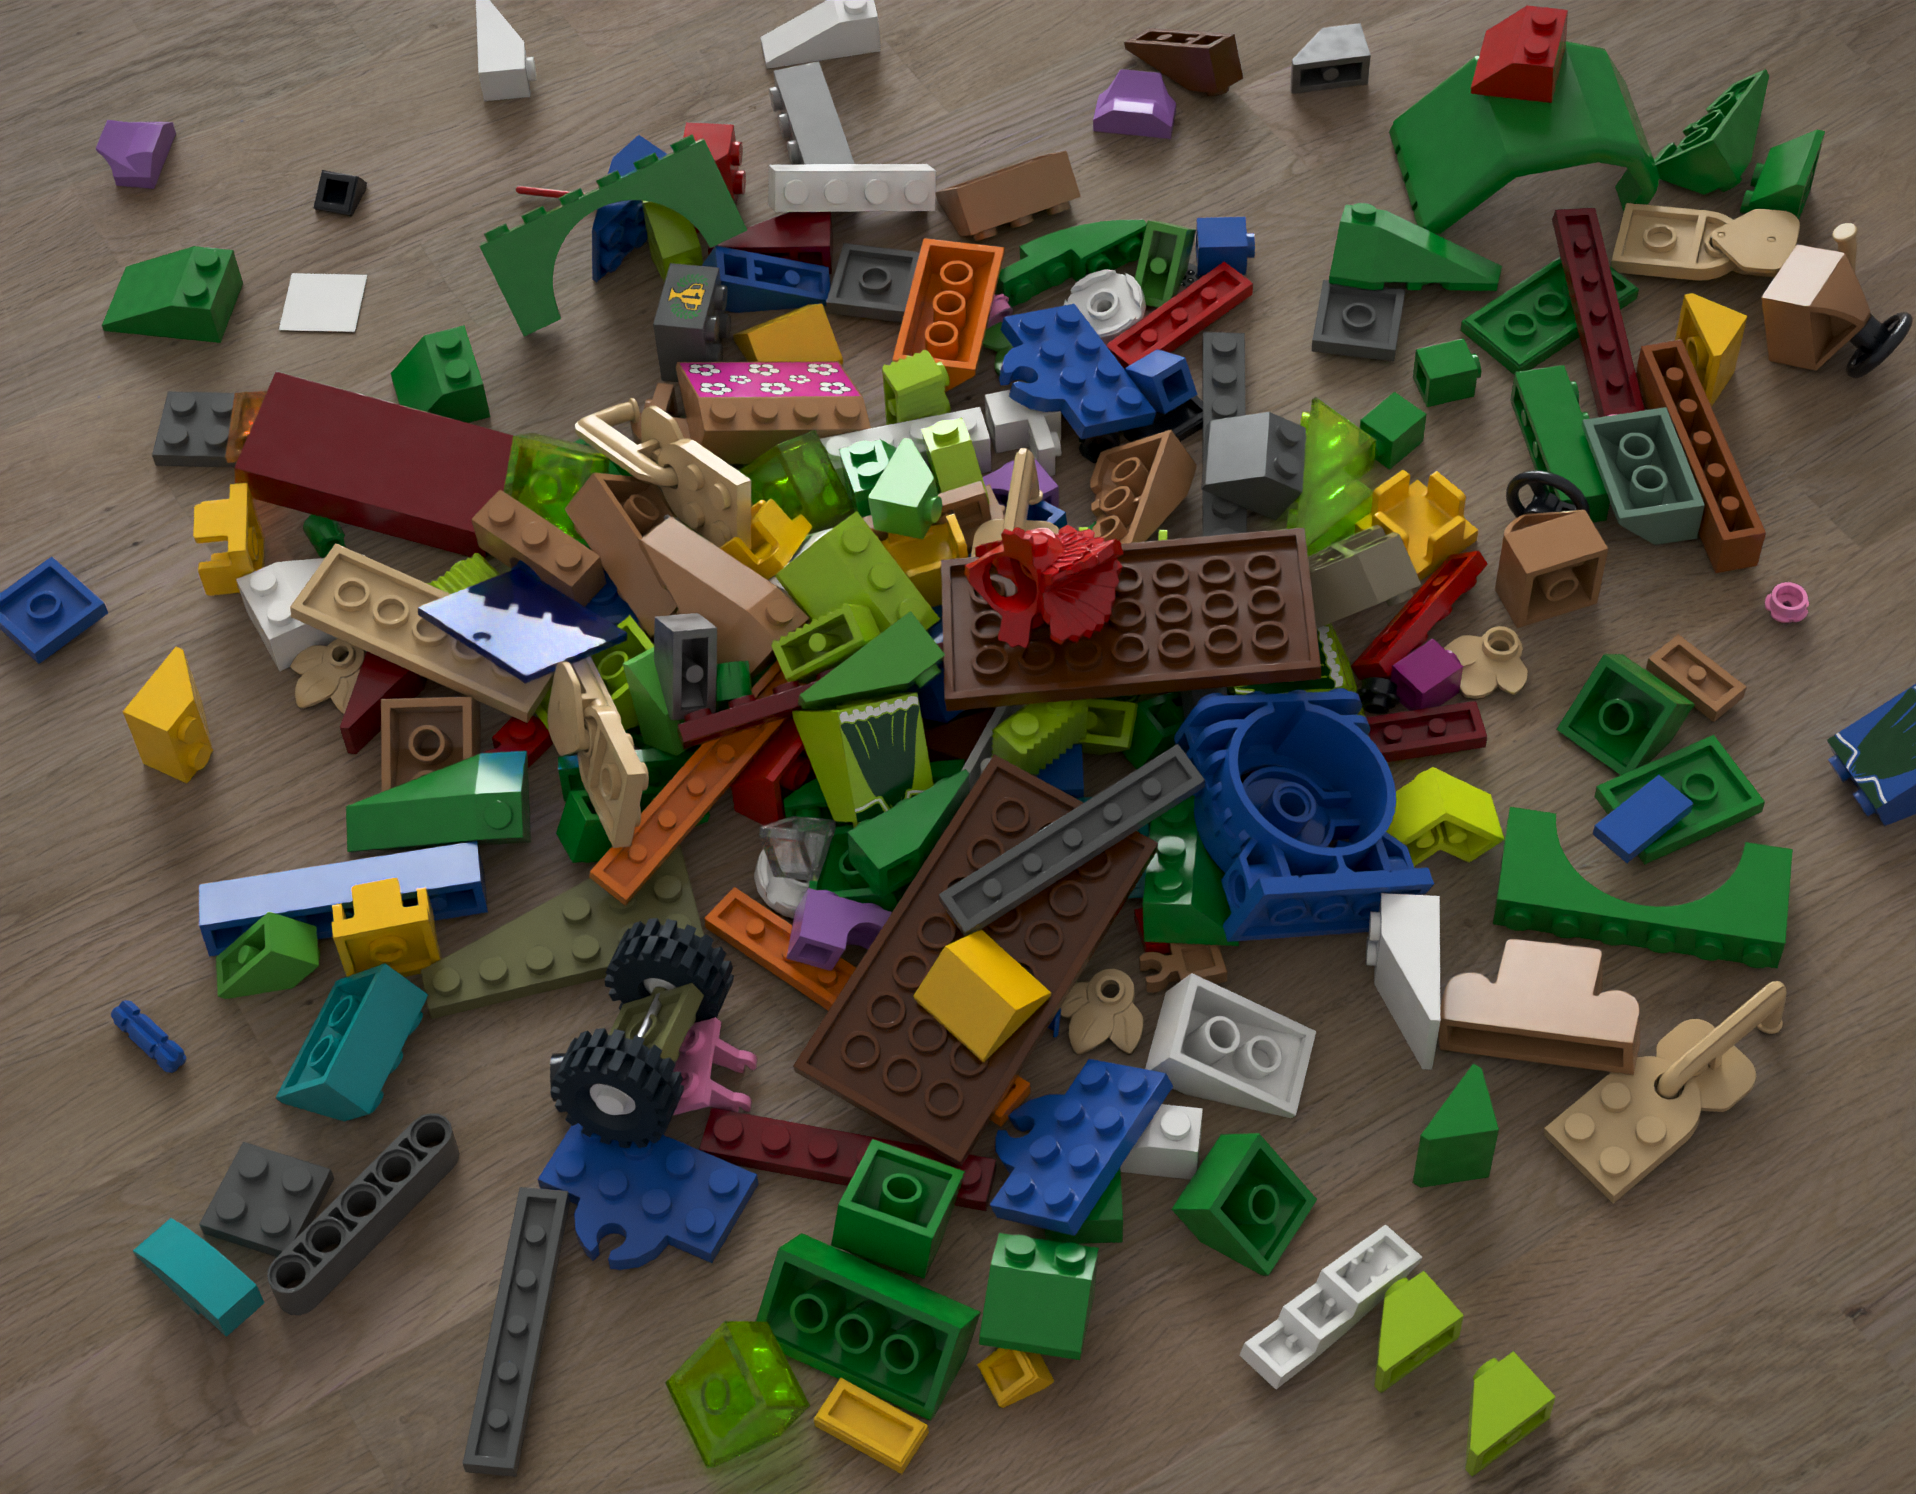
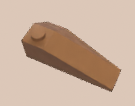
[1090,430,1197,544]
[638,517,809,680]

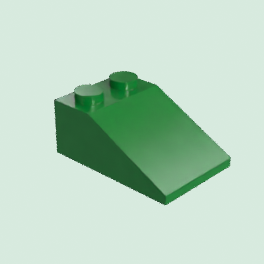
[102,246,243,343]

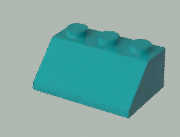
[275,963,428,1122]

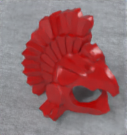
[964,525,1124,648]

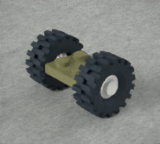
[550,918,734,1148]

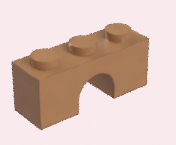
[471,490,606,613]

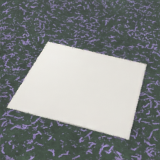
[279,273,367,332]

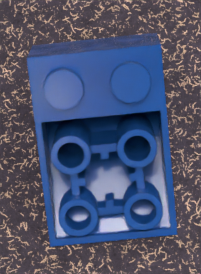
[592,135,668,282]

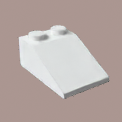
[236,555,365,671]
[1366,893,1441,1070]
[1145,973,1316,1118]

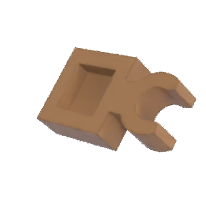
[1139,943,1227,992]

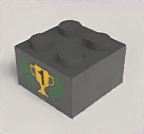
[653,263,731,382]

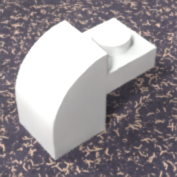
[985,390,1061,476]

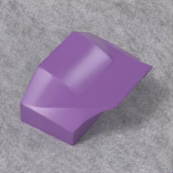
[1093,69,1176,139]
[96,120,176,189]

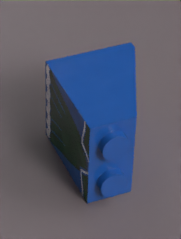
[1827,684,1916,826]

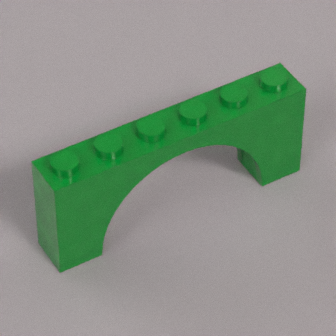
[479,134,747,337]
[1493,807,1793,968]

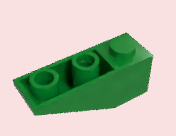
[847,769,970,898]

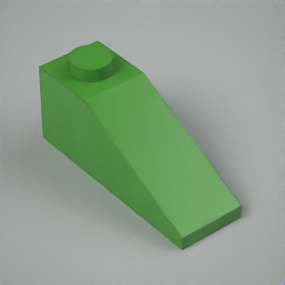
[798,611,945,710]

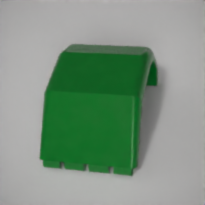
[1389,41,1659,234]

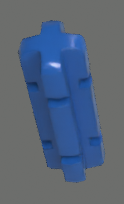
[111,1000,187,1073]

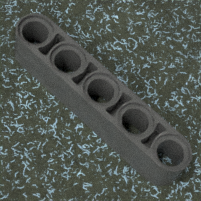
[267,1113,460,1315]

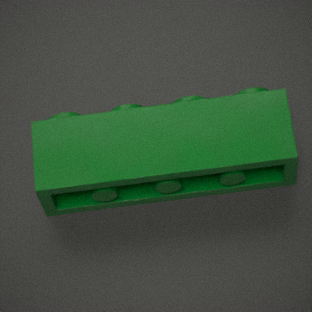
[1510,365,1610,523]

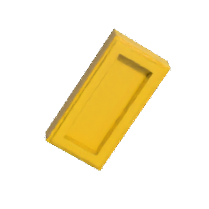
[814,1378,929,1474]

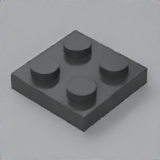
[826,243,920,323]
[1312,280,1405,361]
[152,391,253,468]
[199,1142,334,1257]

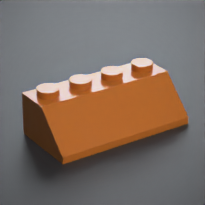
[892,238,1005,393]

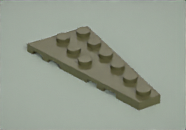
[421,844,704,1019]

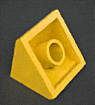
[1675,293,1748,407]
[733,303,843,365]
[913,929,1051,1063]

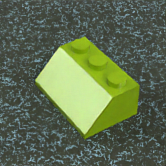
[775,511,940,633]

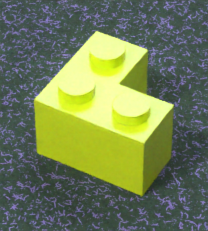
[1386,767,1505,867]

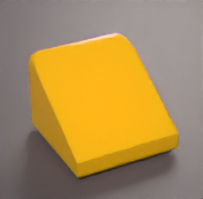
[977,1348,1055,1408]

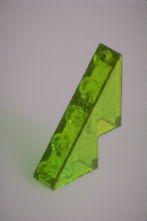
[1287,397,1376,556]

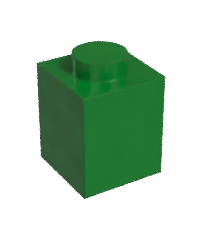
[1413,338,1482,407]
[1358,392,1427,470]

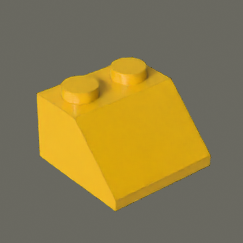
[123,647,213,783]

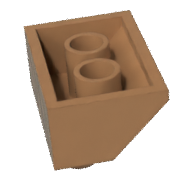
[935,150,1081,241]

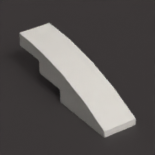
[1239,1224,1422,1389]

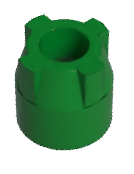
[303,514,346,558]
[716,661,752,701]

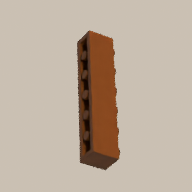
[1636,339,1766,573]

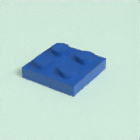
[0,556,108,664]

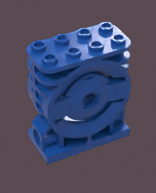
[1174,688,1434,942]

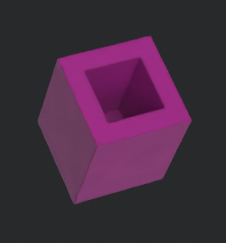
[1391,638,1463,711]

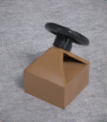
[1761,244,1913,379]
[1495,470,1608,628]

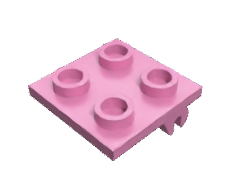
[673,1017,757,1115]

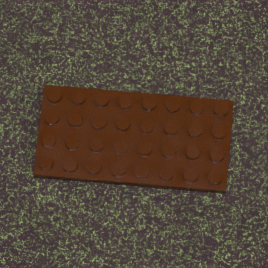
[941,528,1321,711]
[793,754,1158,1166]

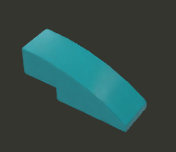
[133,1218,265,1337]

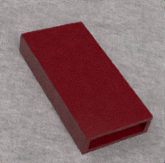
[234,372,528,559]

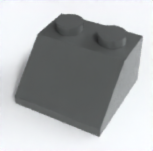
[1201,412,1306,521]

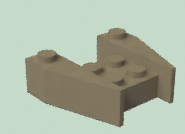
[1308,525,1421,629]

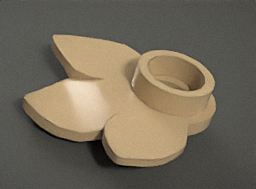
[1444,626,1528,699]
[290,638,366,714]
[1060,969,1144,1055]

